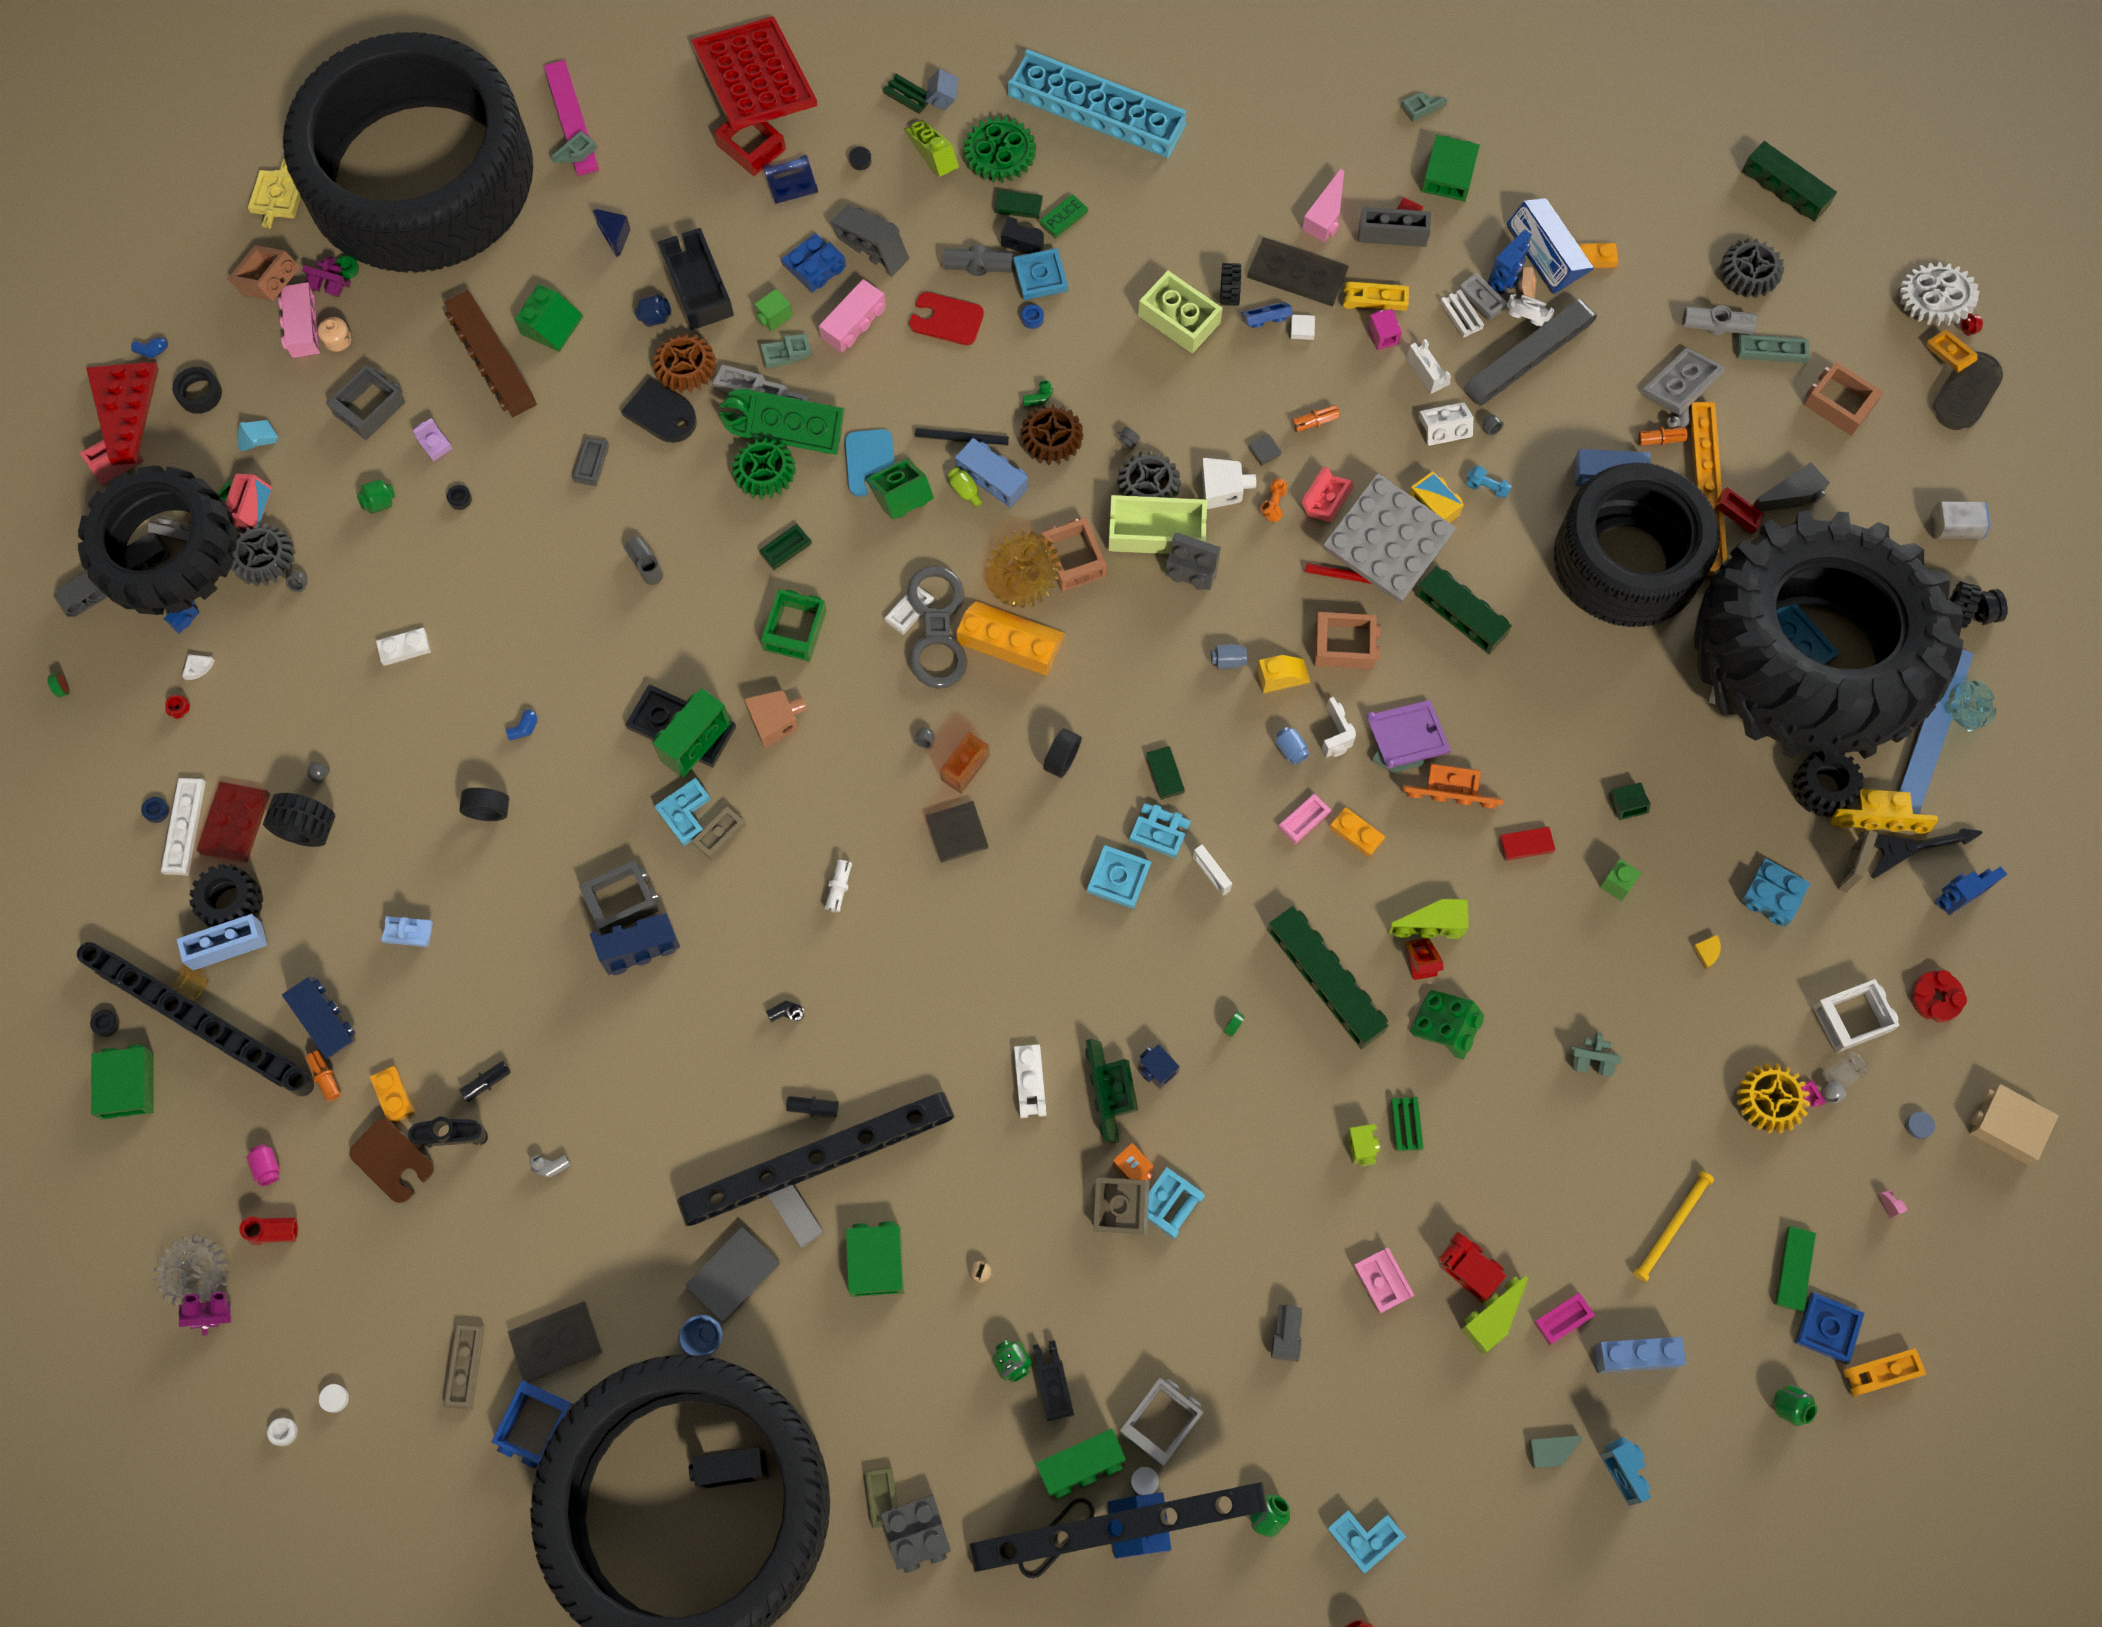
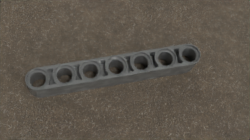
[1464,299,1597,406]

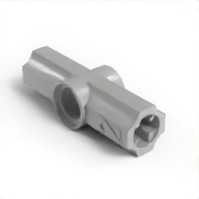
[1682,305,1757,336]

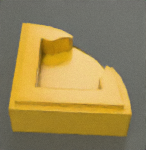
[1693,935,1721,969]

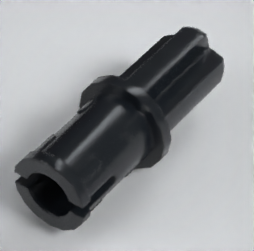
[459,1061,511,1103]
[786,1096,839,1117]

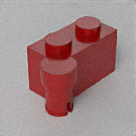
[1438,1232,1507,1303]

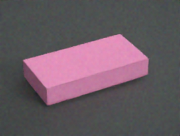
[1278,794,1332,845]

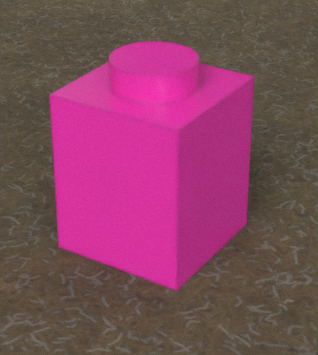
[1368,309,1402,350]

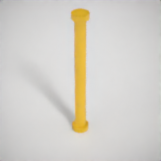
[1633,1171,1714,1282]

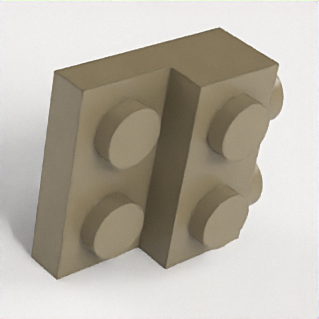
[1091,1177,1149,1235]

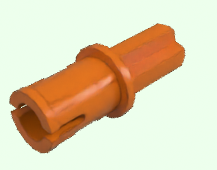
[1292,405,1340,433]
[1638,427,1687,446]
[306,1050,342,1102]

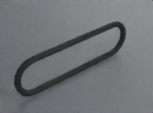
[1019,1498,1095,1578]

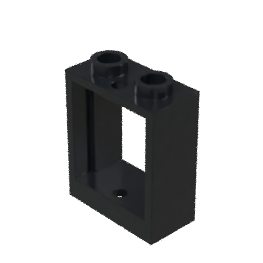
[689,1447,768,1489]

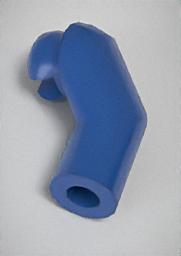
[131,337,168,358]
[506,710,538,741]

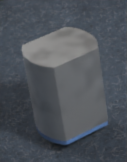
[1931,502,1991,539]

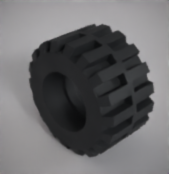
[1792,752,1864,817]
[263,793,336,847]
[189,864,263,927]

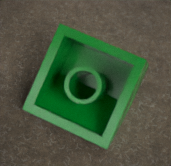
[514,284,583,352]
[866,458,934,519]

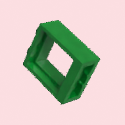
[761,589,827,662]

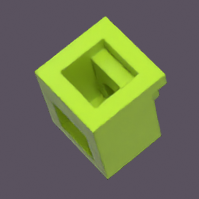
[1347,1124,1380,1166]

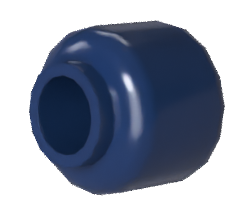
[635,294,671,327]

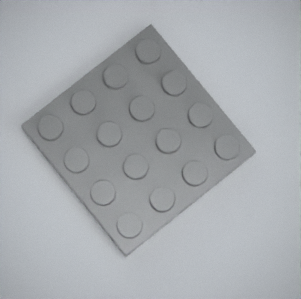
[1322,473,1456,604]

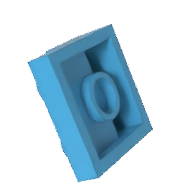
[1740,858,1811,927]
[1600,1437,1651,1506]

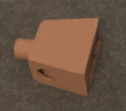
[744,691,807,748]

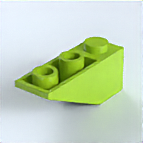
[905,120,959,177]
[1388,899,1469,939]
[1461,1275,1528,1355]

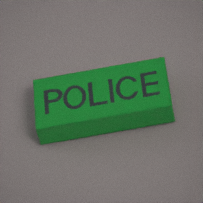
[1040,194,1088,239]

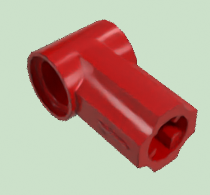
[239,1216,298,1245]

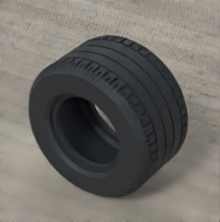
[1554,462,1720,627]

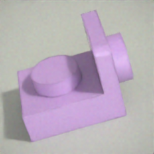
[412,419,453,462]

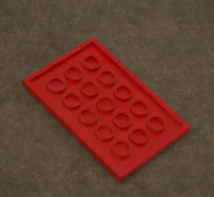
[691,16,818,131]

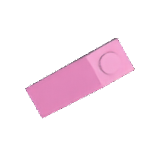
[1302,169,1344,242]

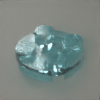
[1945,680,1996,731]

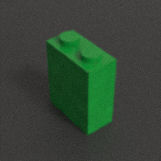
[1422,135,1480,202]
[91,1044,154,1120]
[846,1221,904,1297]

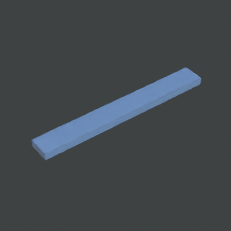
[1898,649,1974,814]

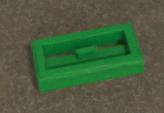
[1391,1097,1423,1151]

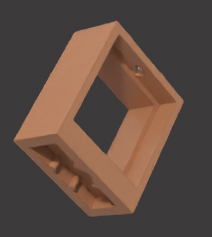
[227,245,300,301]
[1804,362,1884,436]
[1042,517,1107,592]
[1314,612,1381,669]

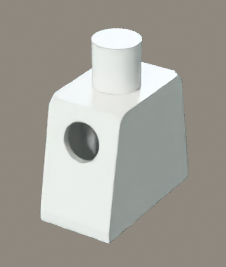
[1201,458,1256,509]

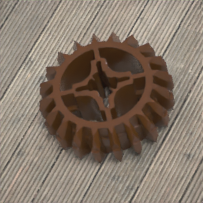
[1020,403,1083,466]

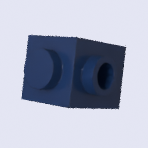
[1139,1044,1180,1089]

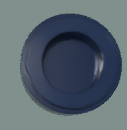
[141,797,169,823]

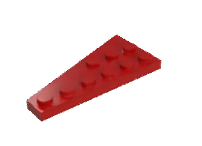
[86,362,159,466]

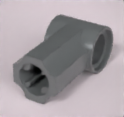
[623,537,663,585]
[1271,1305,1302,1362]

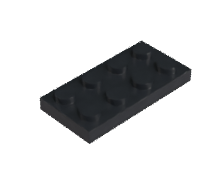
[625,684,736,768]

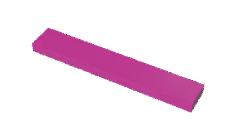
[544,60,599,176]

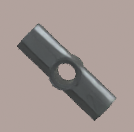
[943,245,1013,276]

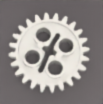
[1899,262,1980,326]

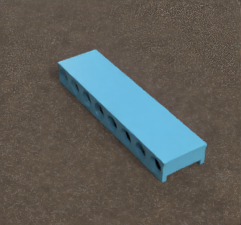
[1007,49,1187,158]

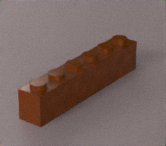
[444,290,537,418]

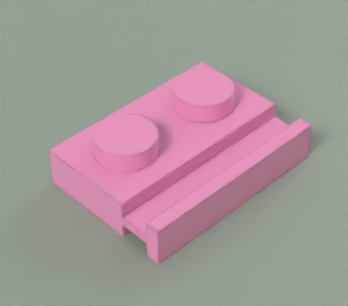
[1353,1247,1414,1314]

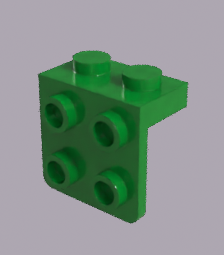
[1410,990,1484,1060]

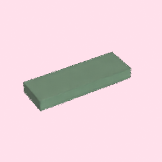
[1737,334,1809,363]

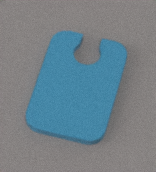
[846,429,895,496]

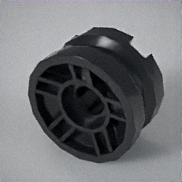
[1975,589,2008,625]

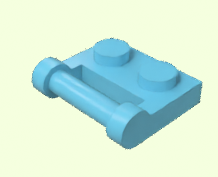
[1148,1167,1205,1239]

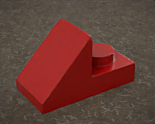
[1405,938,1444,980]

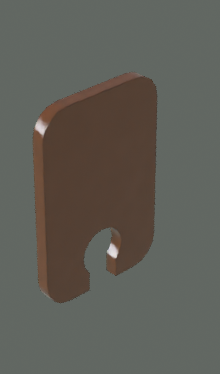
[349,1119,434,1203]

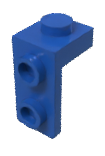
[163,600,199,634]

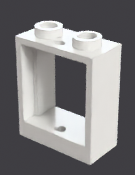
[1812,979,1900,1053]

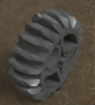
[1720,238,1784,298]
[1117,450,1181,498]
[229,523,295,587]

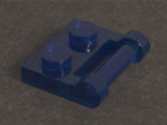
[763,155,818,204]

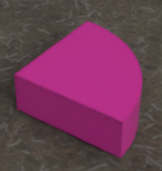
[1788,1080,1826,1107]

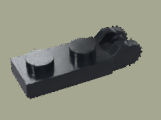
[1033,1340,1074,1422]

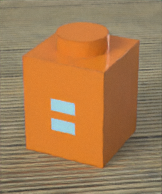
[1112,1143,1154,1180]

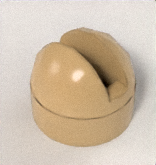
[970,1261,991,1283]

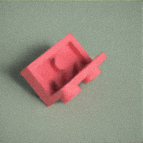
[1301,467,1354,523]

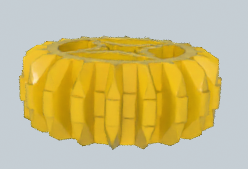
[1737,1063,1810,1134]

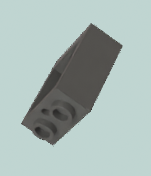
[326,365,405,440]
[579,860,659,935]

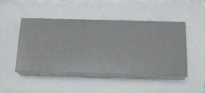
[760,1173,824,1248]

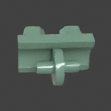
[1570,1032,1622,1077]

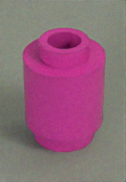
[246,1145,280,1186]

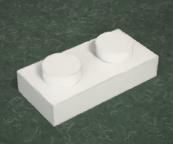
[376,628,431,666]

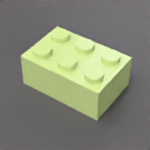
[1138,270,1223,354]

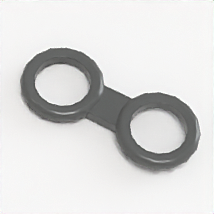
[907,566,967,689]

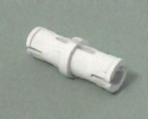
[824,860,853,912]

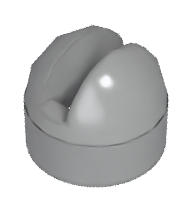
[1822,1080,1846,1103]

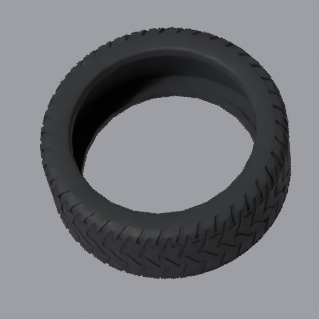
[283,32,534,273]
[530,1354,830,1627]

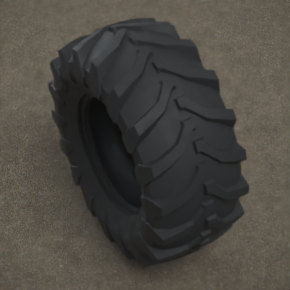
[1694,510,1963,763]

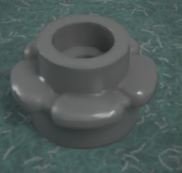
[1118,427,1140,448]

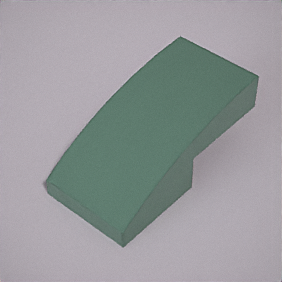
[759,334,812,369]

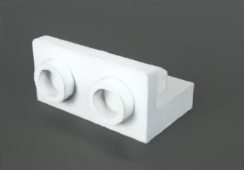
[1419,402,1474,446]

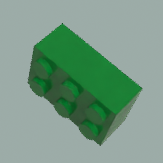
[652,688,731,778]
[1036,1428,1126,1500]

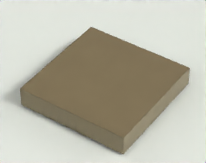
[1838,829,1878,893]

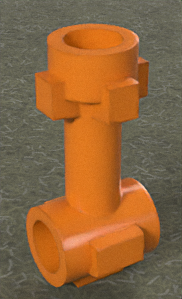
[1260,479,1287,523]

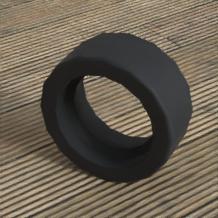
[172,367,222,414]
[1043,728,1082,778]
[459,787,509,821]

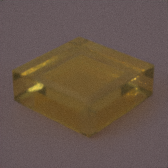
[171,967,209,1002]

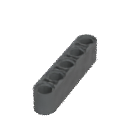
[54,533,170,617]

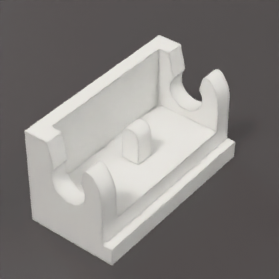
[1406,339,1451,394]

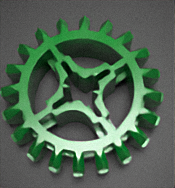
[732,437,796,500]

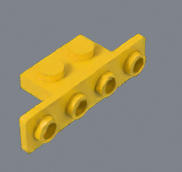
[1830,789,1938,833]

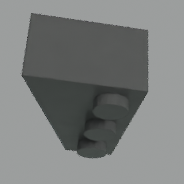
[831,204,910,277]

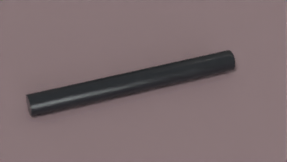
[915,428,1009,446]

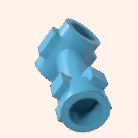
[1466,466,1512,499]

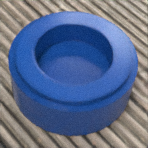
[1021,305,1044,329]

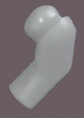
[1666,406,1690,429]
[529,1155,571,1177]

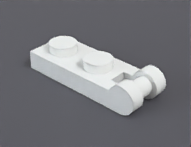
[1014,1044,1046,1118]

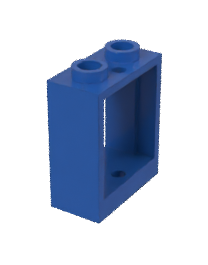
[491,1380,574,1469]

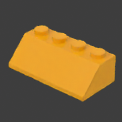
[956,601,1065,676]

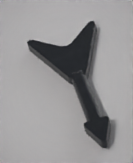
[1858,828,1983,879]

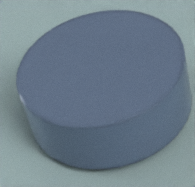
[1906,1112,1935,1139]

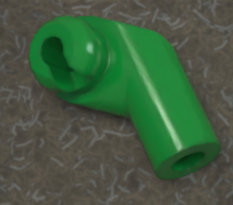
[1023,380,1053,407]

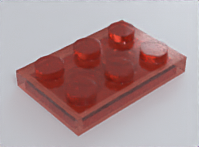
[196,782,270,863]

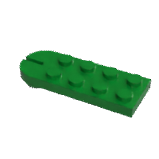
[718,389,845,455]

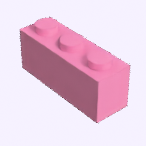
[819,279,886,353]
[278,282,320,358]

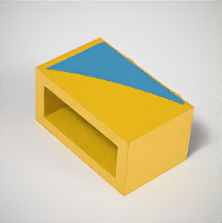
[1409,471,1464,523]

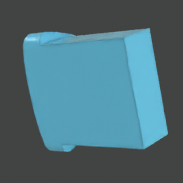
[237,420,278,451]

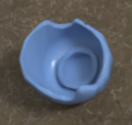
[678,1315,723,1356]

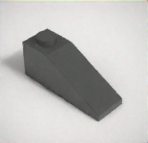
[1753,462,1830,512]

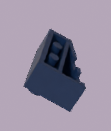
[590,913,680,975]
[281,977,356,1059]

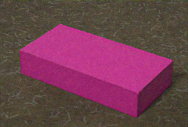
[1534,1292,1595,1345]

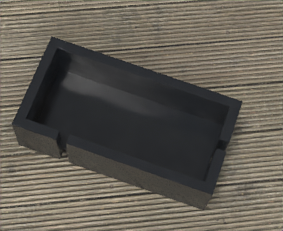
[657,227,734,330]

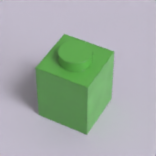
[755,289,793,331]
[1600,859,1642,901]

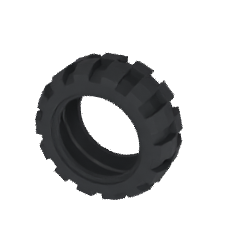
[78,465,237,615]

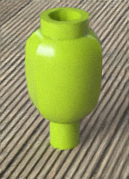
[948,467,983,507]

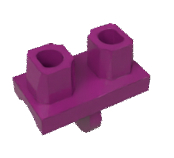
[302,256,351,297]
[179,1292,231,1336]

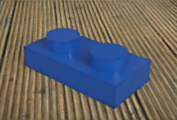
[1241,302,1293,328]

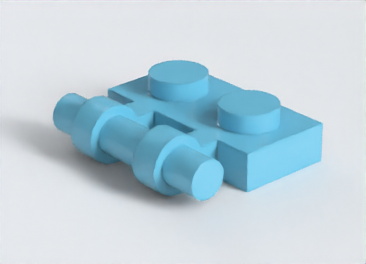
[1129,803,1191,859]

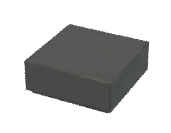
[1248,434,1281,466]

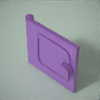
[1366,700,1451,769]

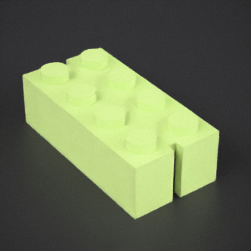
[1109,495,1207,554]

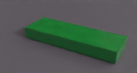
[1775,1226,1816,1312]

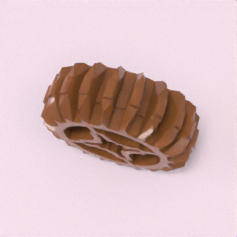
[653,333,716,394]

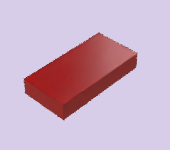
[1715,487,1764,534]
[1499,826,1556,861]

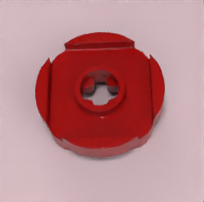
[1911,970,1967,1023]

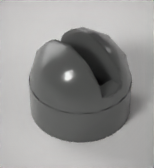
[1483,415,1504,436]
[286,571,307,592]
[914,727,935,748]
[307,761,330,782]

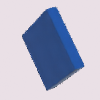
[1795,1292,1864,1364]

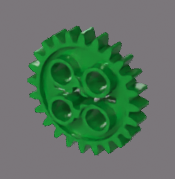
[964,116,1036,183]

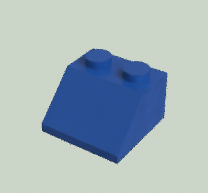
[1108,1492,1171,1559]

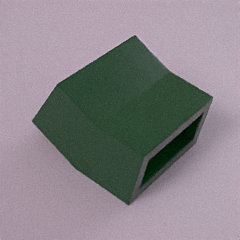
[1608,782,1651,820]

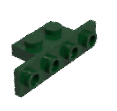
[1085,1039,1138,1143]

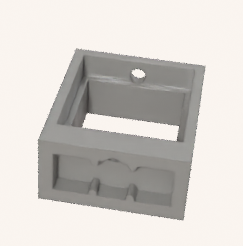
[1119,1378,1203,1468]

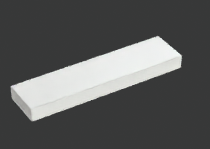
[161,778,206,876]

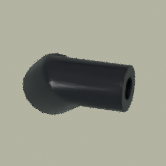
[766,1001,804,1023]

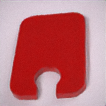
[909,292,984,345]

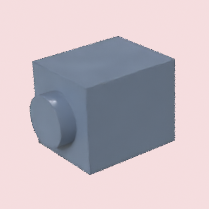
[926,69,958,111]

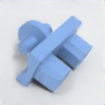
[381,916,433,947]

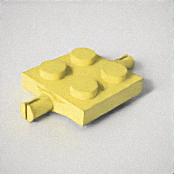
[248,159,301,229]

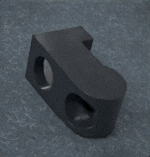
[1001,216,1044,254]

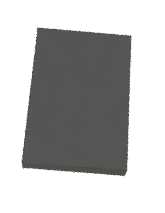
[685,1227,780,1323]

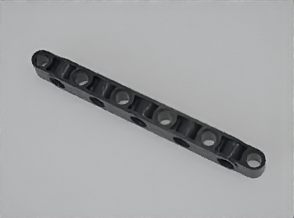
[77,942,314,1097]
[677,1092,955,1226]
[969,1482,1268,1572]

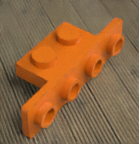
[1402,763,1504,809]

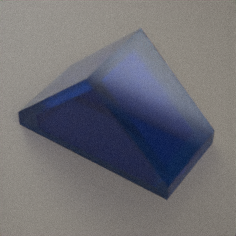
[593,209,631,257]

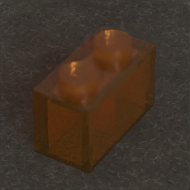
[940,732,990,794]

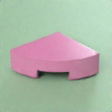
[1878,1190,1908,1218]

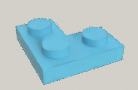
[654,778,711,846]
[1327,1510,1406,1574]

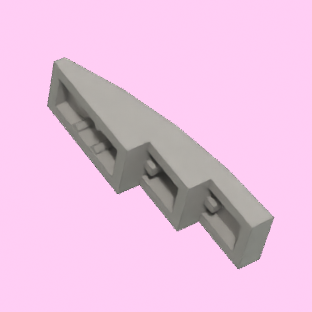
[713,364,811,401]

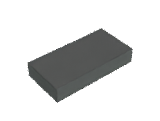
[573,437,609,486]

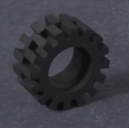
[1220,263,1241,306]
[1949,581,1982,629]

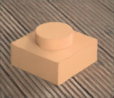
[1519,267,1537,298]

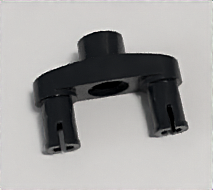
[408,1116,488,1148]

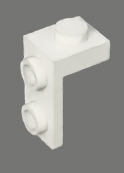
[1322,697,1356,758]

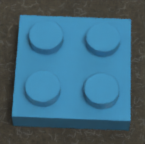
[1013,248,1068,300]

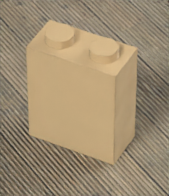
[1970,1084,2059,1165]

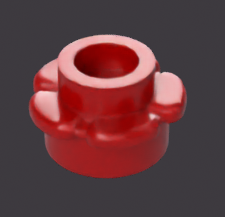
[1960,313,1983,336]
[165,695,190,719]

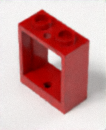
[714,121,786,176]

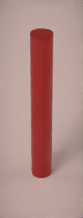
[1305,563,1372,584]

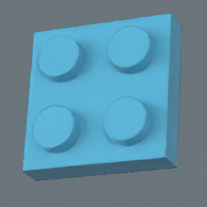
[1087,845,1151,909]

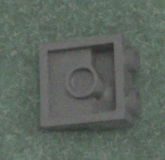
[1165,532,1221,590]
[881,1494,951,1573]

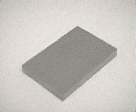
[1642,347,1725,416]

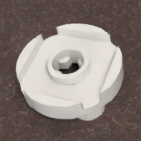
[1507,294,1554,326]

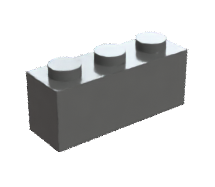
[1358,207,1431,247]

